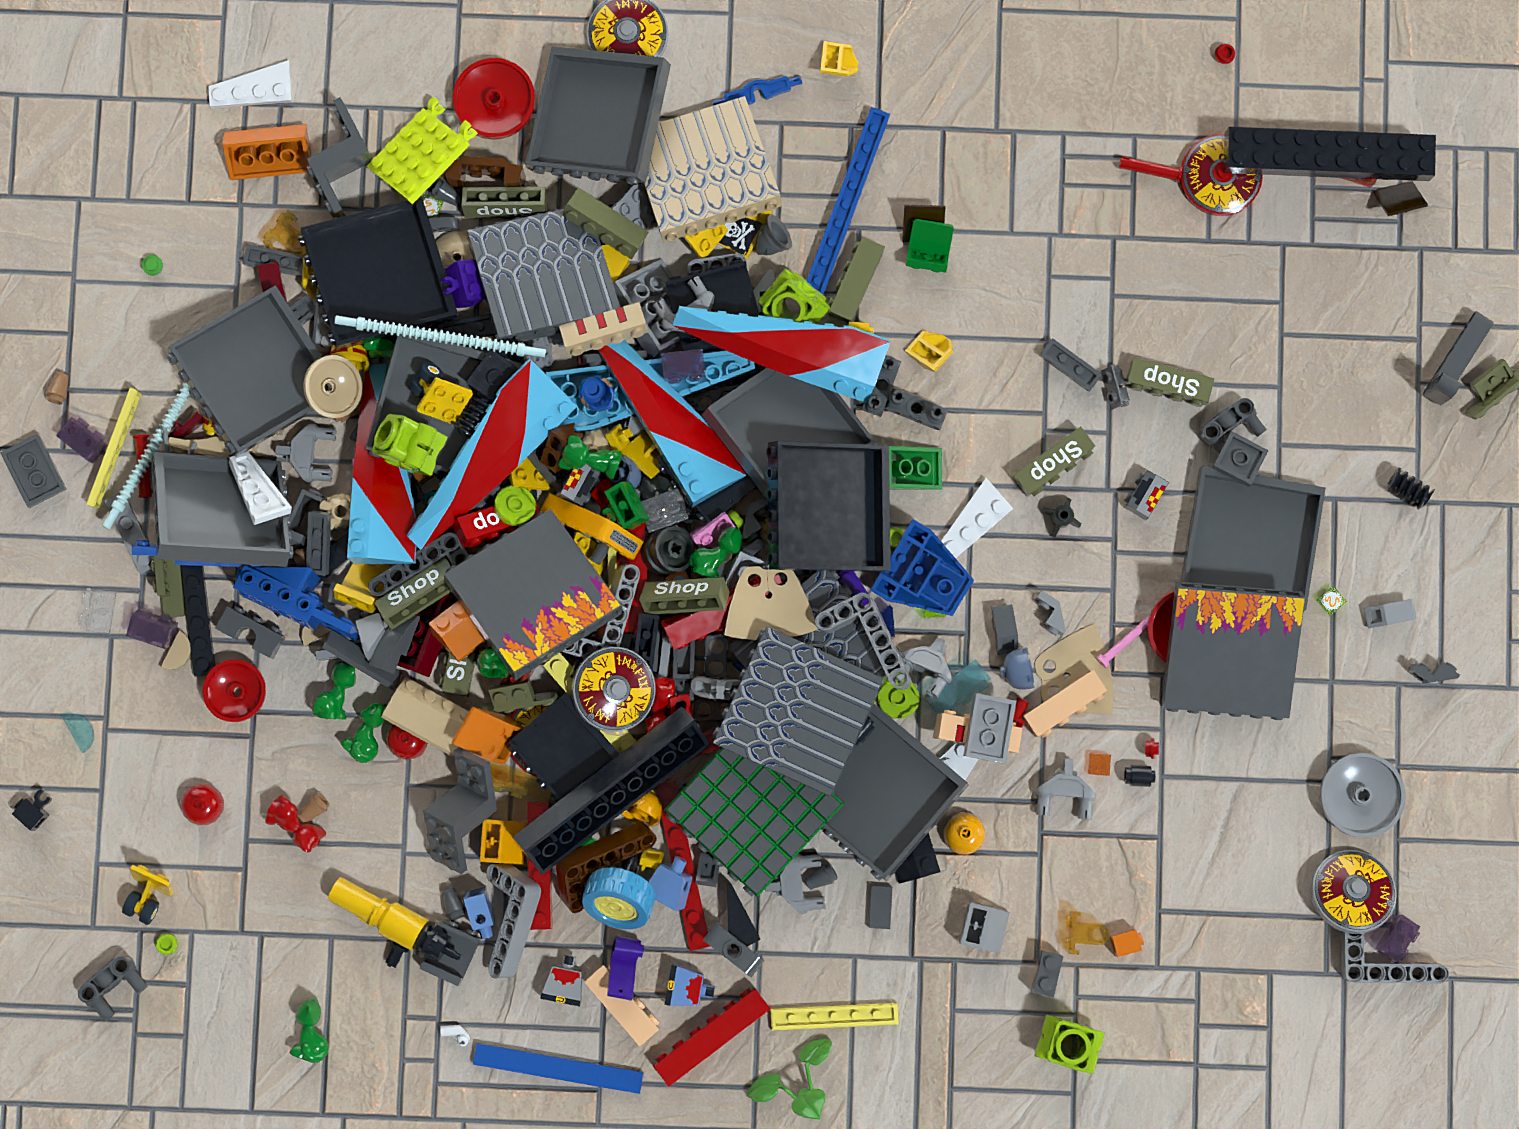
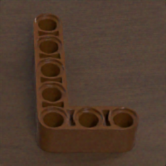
[555,822,657,913]

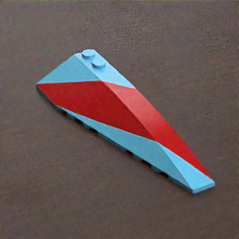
[672,306,890,403]
[598,340,746,507]
[407,359,576,550]
[347,363,417,564]

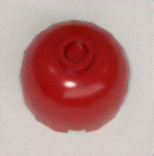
[386,724,428,760]
[181,784,224,825]

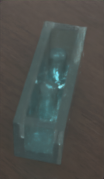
[925,659,991,713]

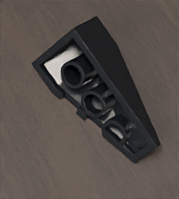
[895,833,941,884]

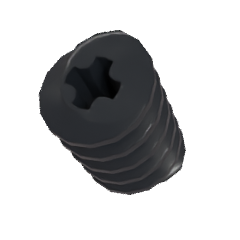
[453,391,493,438]
[1388,467,1435,510]

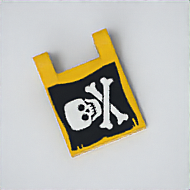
[718,210,773,259]

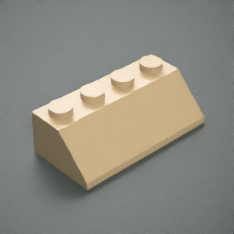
[381,677,469,757]

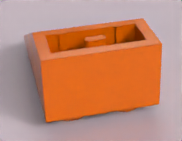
[451,707,524,765]

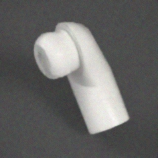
[440,1025,470,1047]

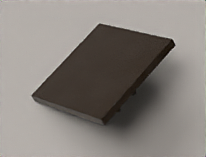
[1373,181,1428,216]
[902,205,946,242]

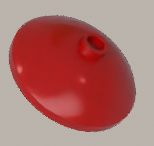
[203,659,266,722]

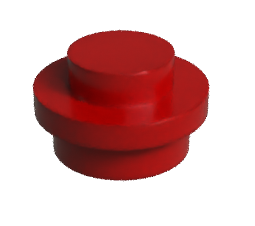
[1215,44,1235,64]
[1145,738,1159,759]

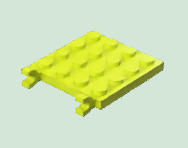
[366,97,478,204]

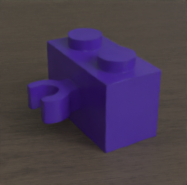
[440,259,485,308]

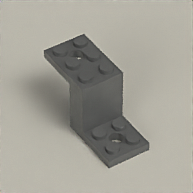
[306,97,372,218]
[423,747,497,875]

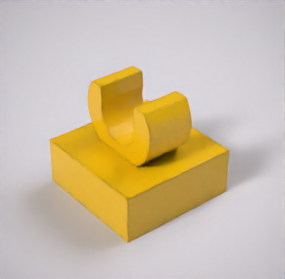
[605,424,633,451]
[639,848,665,874]

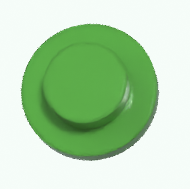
[142,255,163,276]

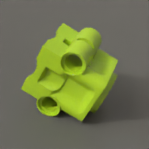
[758,269,830,324]
[372,414,448,476]
[1034,1015,1105,1074]

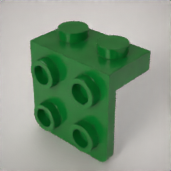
[906,219,954,273]

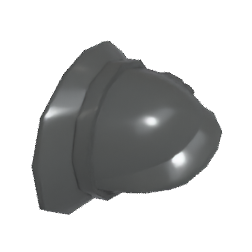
[755,214,792,256]

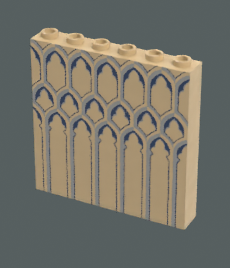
[644,96,782,243]

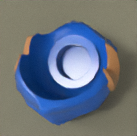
[578,375,615,412]

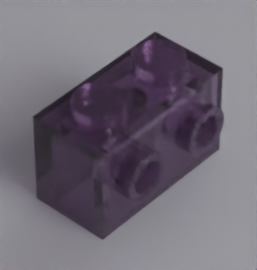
[661,349,706,384]
[56,416,108,464]
[126,608,178,649]
[1374,914,1421,962]

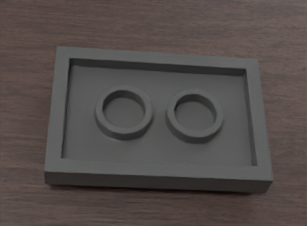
[0,434,67,508]

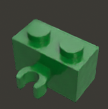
[602,481,650,529]

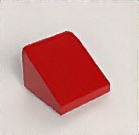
[590,478,612,509]

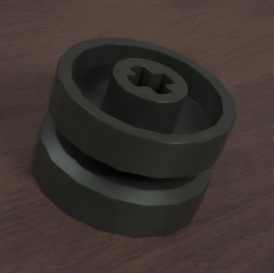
[641,526,695,575]

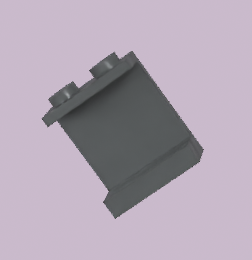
[288,488,325,547]
[419,920,481,986]

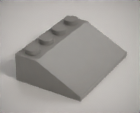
[613,259,681,360]

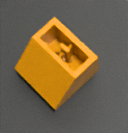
[480,819,527,864]

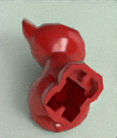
[645,678,675,733]
[265,795,326,853]

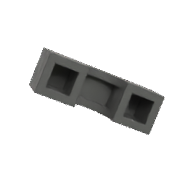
[215,606,286,659]

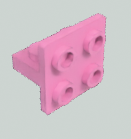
[690,512,735,549]

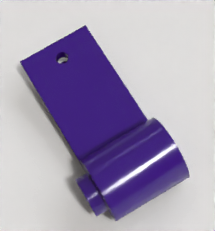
[607,935,644,1001]

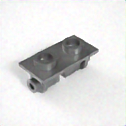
[1101,365,1130,410]

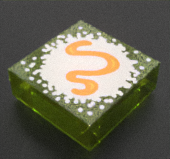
[422,194,443,218]
[1316,586,1347,615]

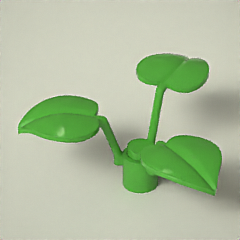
[747,1038,832,1120]

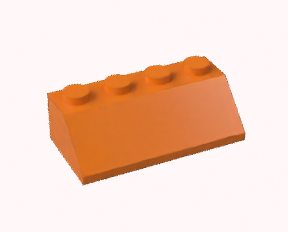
[222,124,311,180]
[428,601,486,662]

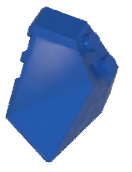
[870,519,974,616]

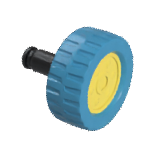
[582,853,656,929]

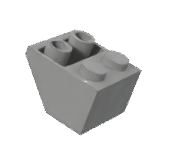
[959,902,1010,954]

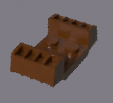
[445,156,526,190]

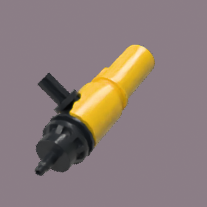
[328,877,461,968]

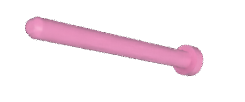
[1096,616,1149,668]

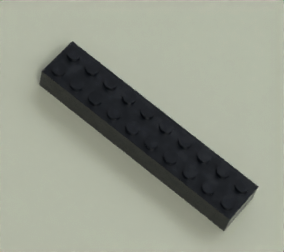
[1224,126,1436,181]
[513,707,710,875]

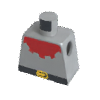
[540,955,583,1007]

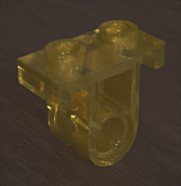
[263,210,307,256]
[1065,911,1110,955]

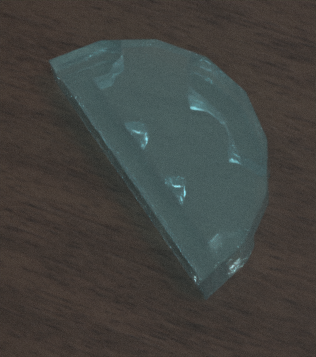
[62,714,94,753]

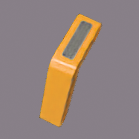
[539,493,643,560]

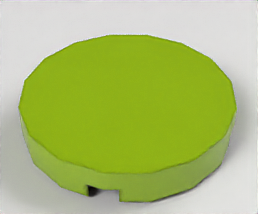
[494,485,536,526]
[878,679,919,719]

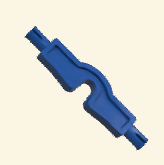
[712,76,803,106]

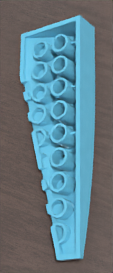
[546,351,755,432]

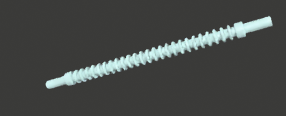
[335,316,546,358]
[102,383,191,530]

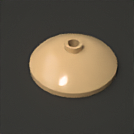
[436,231,474,276]
[303,355,362,418]

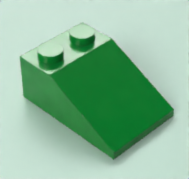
[889,446,942,490]

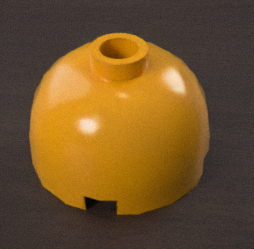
[622,790,663,827]
[943,813,985,854]

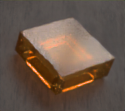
[1088,753,1111,776]

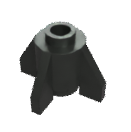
[639,475,675,513]
[1041,498,1082,538]

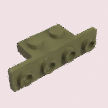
[1464,359,1519,420]
[151,556,185,618]
[479,679,559,713]

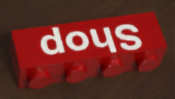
[453,503,540,548]

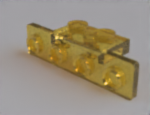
[490,763,551,801]

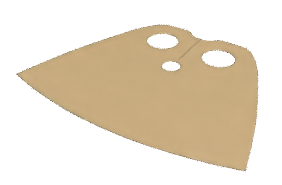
[724,566,818,640]
[1035,624,1113,715]

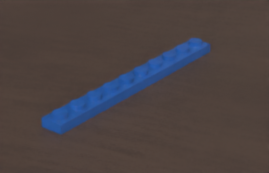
[807,107,890,295]

